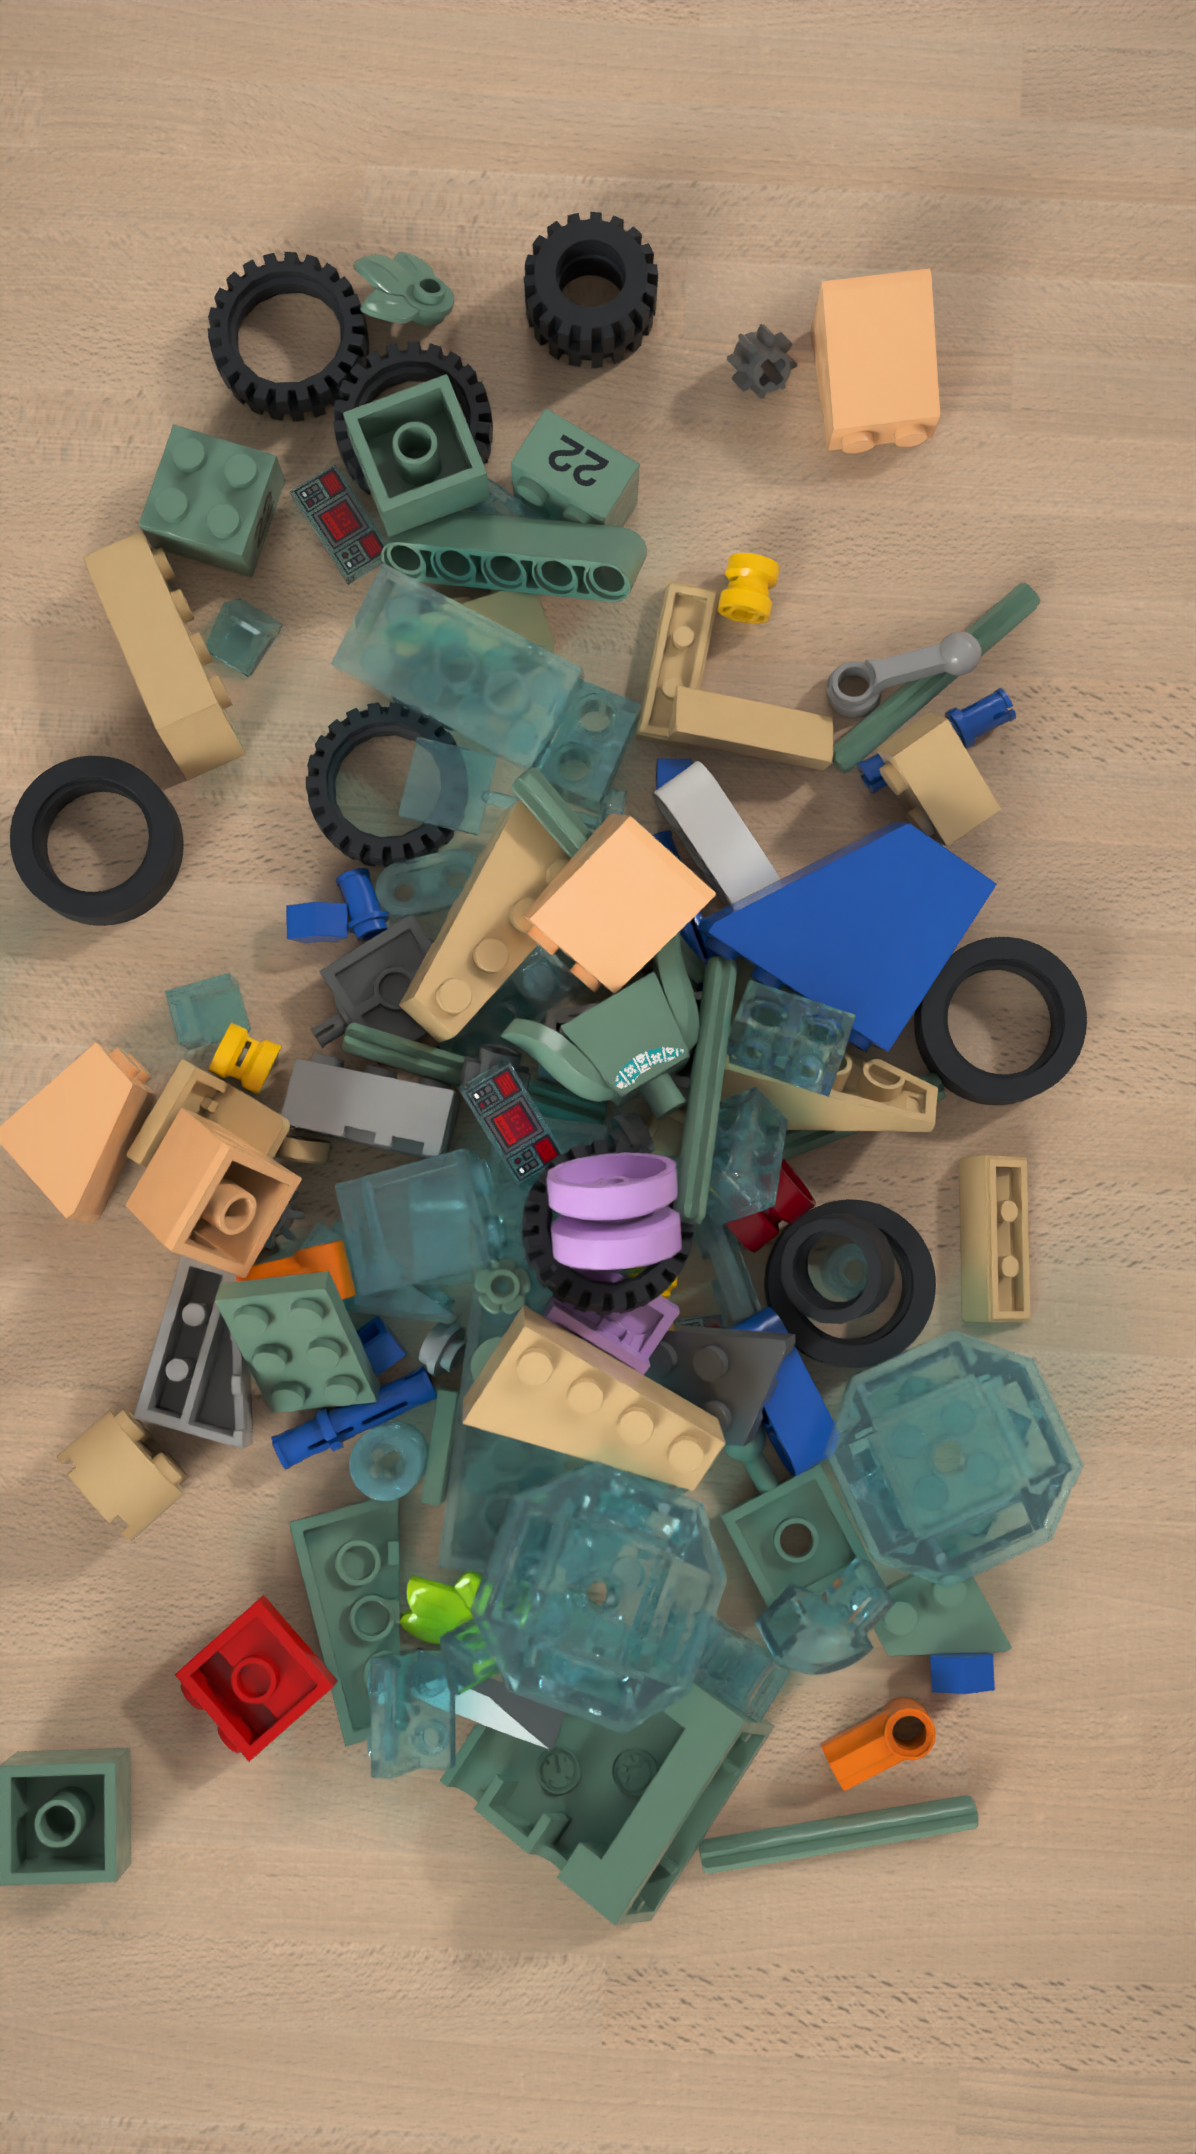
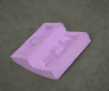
[541,1266,680,1375]

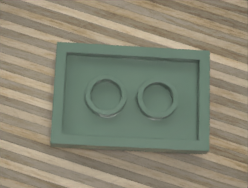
[215,1271,380,1413]

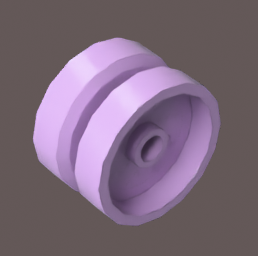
[547,1153,682,1270]

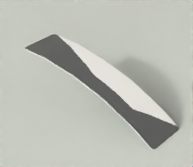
[404,1647,567,1749]

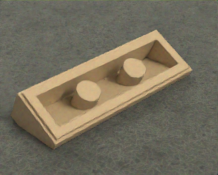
[667,685,833,771]
[959,1155,1031,1322]

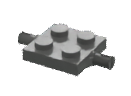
[310,914,435,1066]

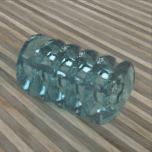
[350,1421,429,1501]

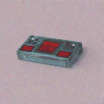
[290,464,386,585]
[458,1058,565,1186]

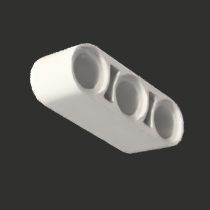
[652,761,780,907]

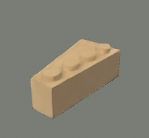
[82,531,246,780]
[399,799,571,1043]
[462,1305,725,1491]

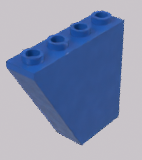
[696,822,997,1052]

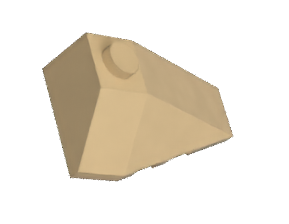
[718,999,938,1132]

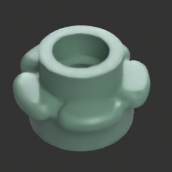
[475,1258,532,1314]

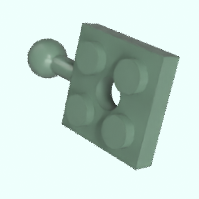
[720,1425,873,1618]

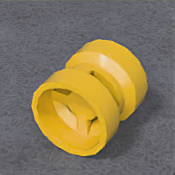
[717,553,780,624]
[208,1022,282,1095]

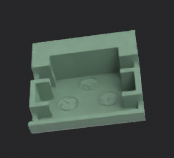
[440,1587,775,1926]

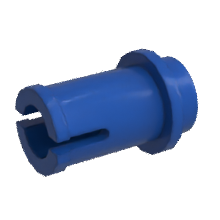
[336,868,390,941]

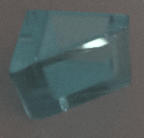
[206,598,282,677]

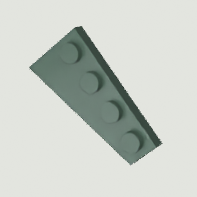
[289,1491,401,1747]

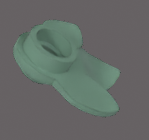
[353,252,454,326]

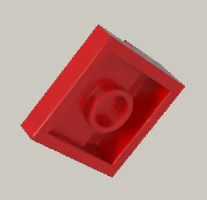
[174,1595,338,1762]

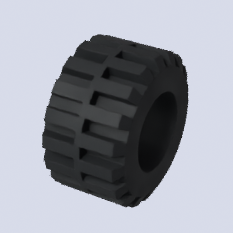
[523,212,658,368]

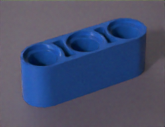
[729,1307,844,1477]

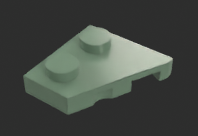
[859,1549,1012,1656]

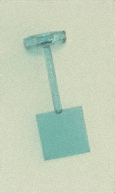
[398,737,627,836]

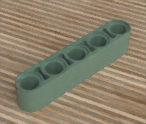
[381,511,647,602]

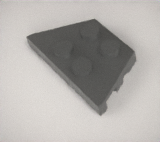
[644,1324,795,1447]

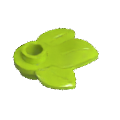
[400,1570,502,1651]

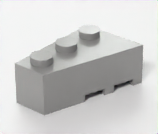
[282,1053,461,1164]
[133,1255,253,1449]

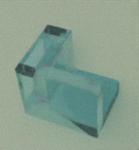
[165,973,251,1050]

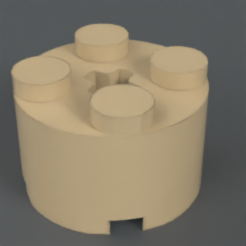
[57,1409,189,1541]

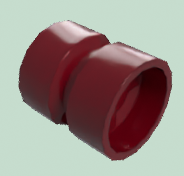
[710,1149,816,1253]

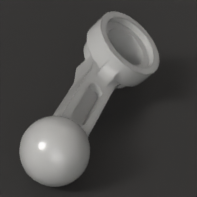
[827,631,981,718]

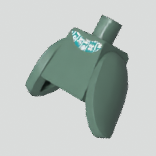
[500,931,700,1120]

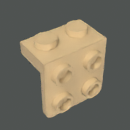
[126,1059,290,1168]

